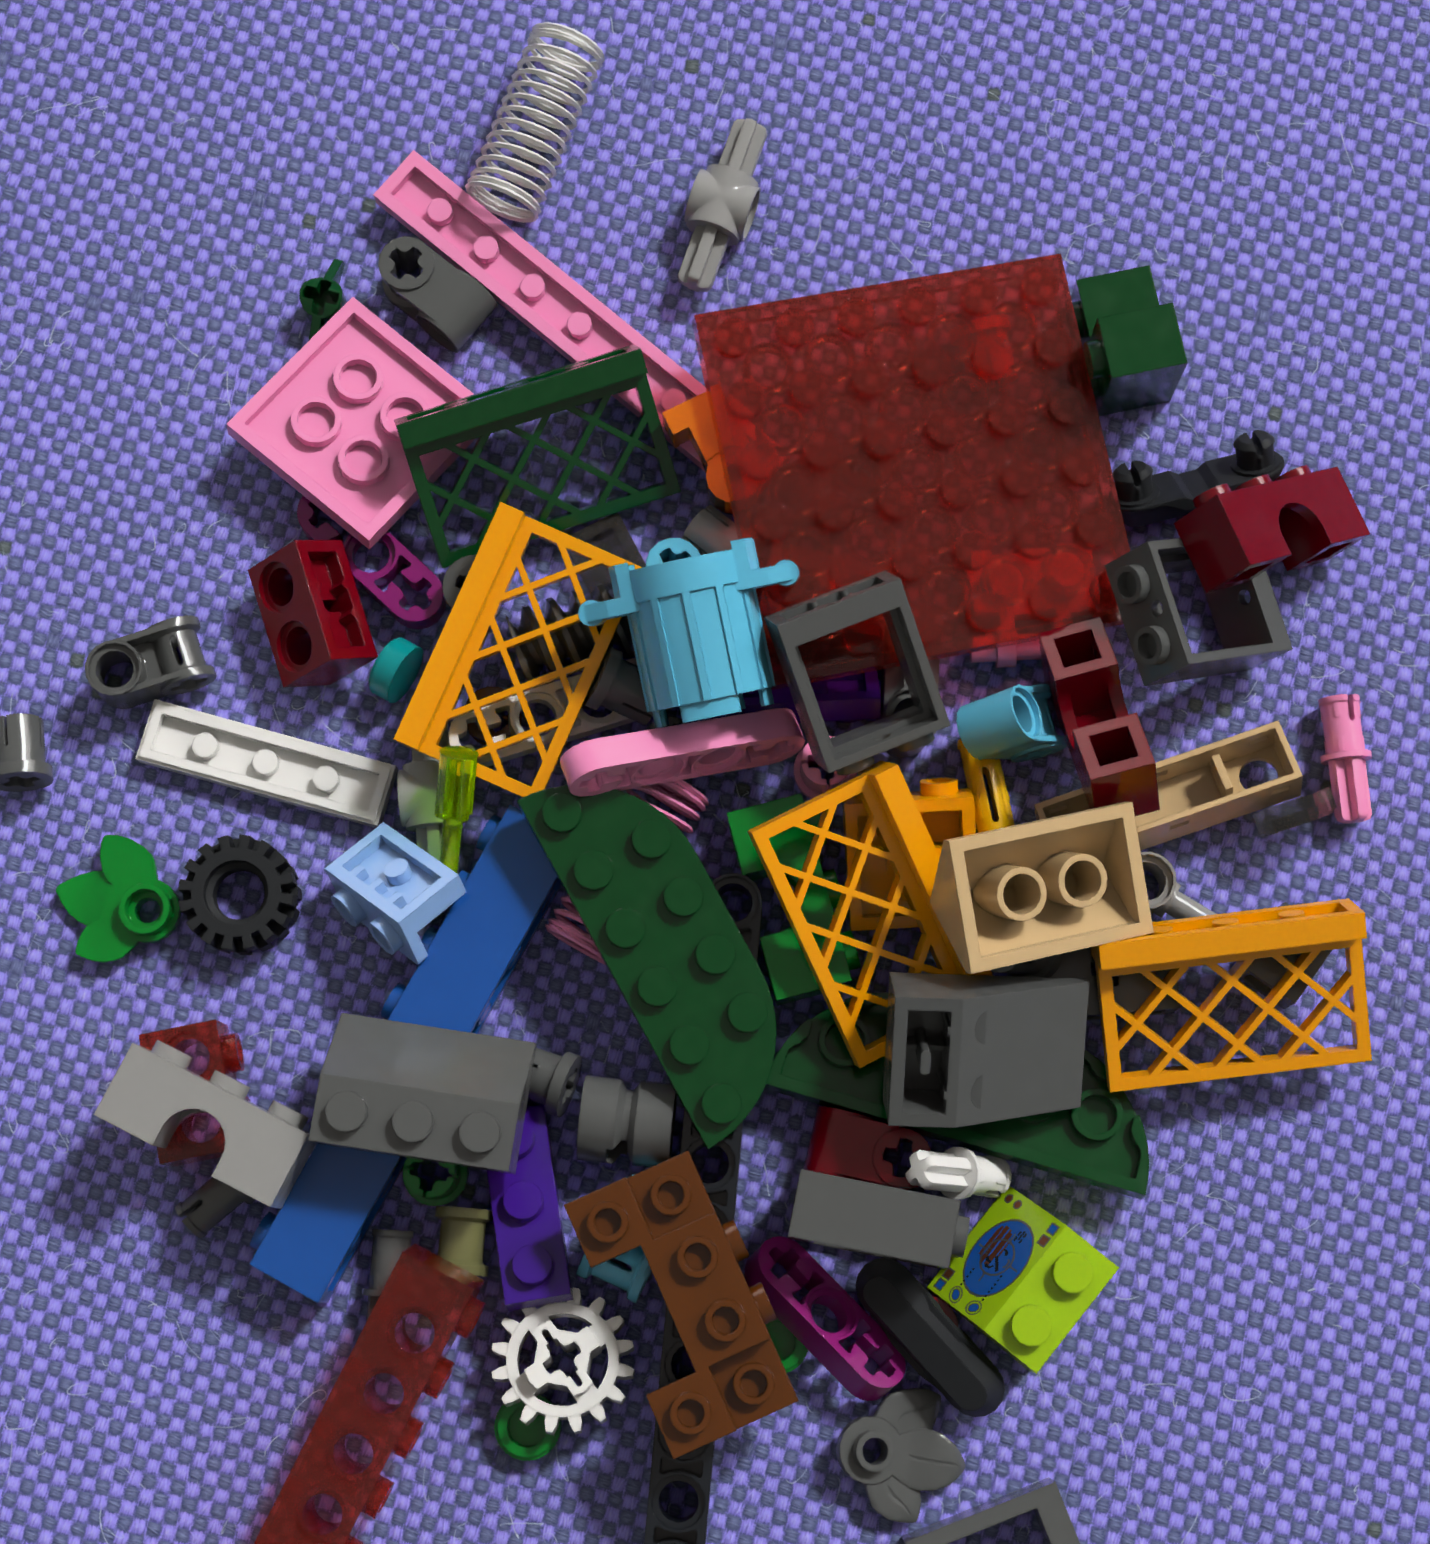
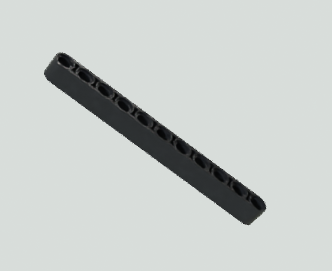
[644,873,762,1544]

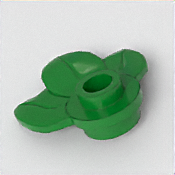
[56,835,181,963]

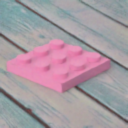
[226,297,476,550]

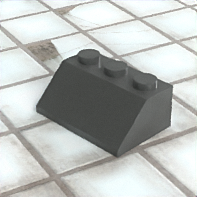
[308,1013,537,1175]

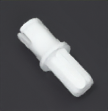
[905,1147,1012,1200]

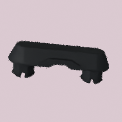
[1107,430,1285,527]
[855,1258,1005,1417]

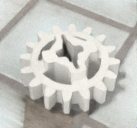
[491,1287,635,1435]

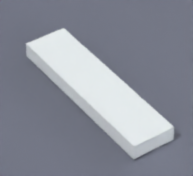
[135,699,398,828]

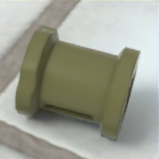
[430,1206,493,1277]

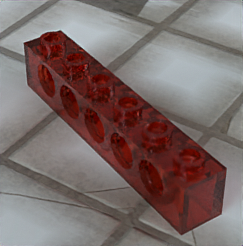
[254,1244,486,1544]

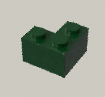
[1063,265,1188,417]

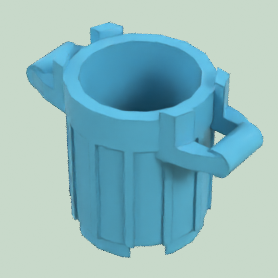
[578,537,800,728]

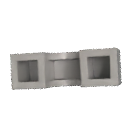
[93,1040,316,1209]

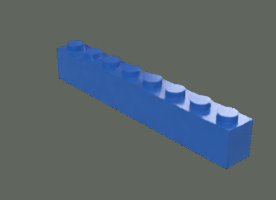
[250,805,562,1303]

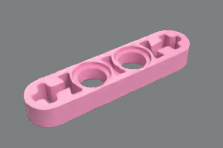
[560,708,805,797]

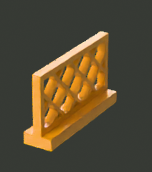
[393,502,642,797]
[747,760,993,1068]
[1090,898,1372,1093]

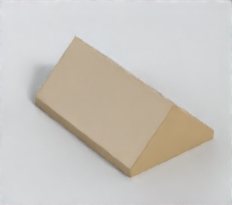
[930,802,1154,974]

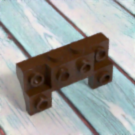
[564,1151,799,1459]

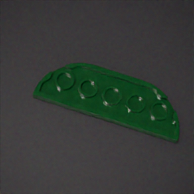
[517,785,776,1149]
[764,992,1149,1199]

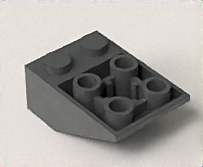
[883,972,1089,1128]

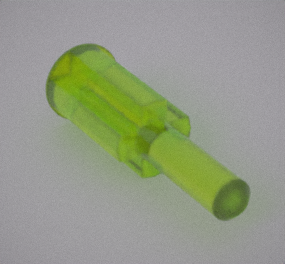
[435,746,479,874]

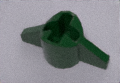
[299,259,347,340]

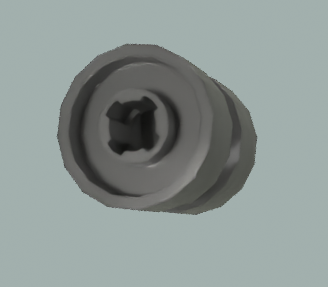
[577,1075,677,1167]

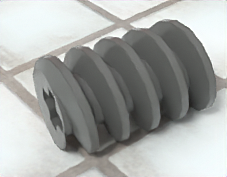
[505,583,635,681]

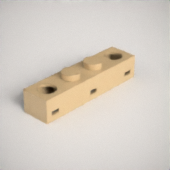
[1034,720,1303,851]

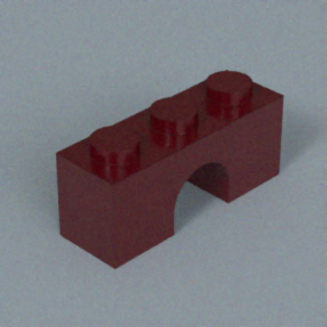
[1174,465,1370,593]
[1038,617,1160,816]

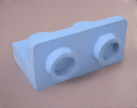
[324,822,466,965]

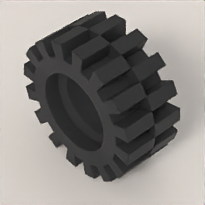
[178,835,302,955]

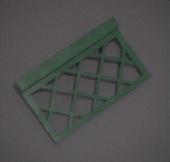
[394,344,681,568]

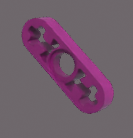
[297,496,446,629]
[745,1236,906,1401]

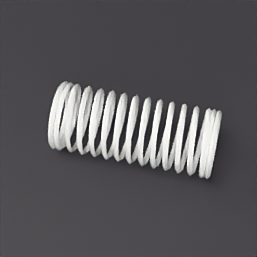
[465,22,605,223]

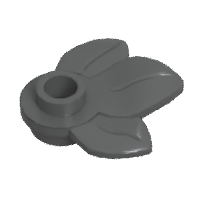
[836,1388,965,1523]

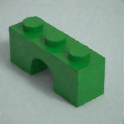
[727,793,861,1006]

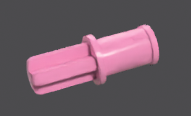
[1318,694,1372,824]

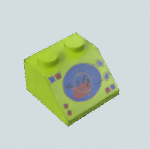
[927,1186,1119,1374]

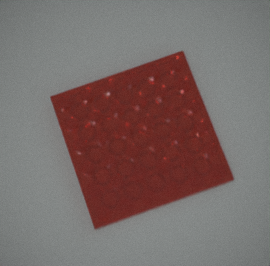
[692,254,1130,690]

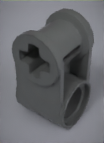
[378,236,497,353]
[85,615,216,709]

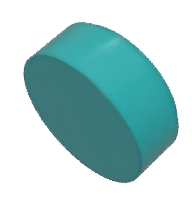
[369,637,424,703]

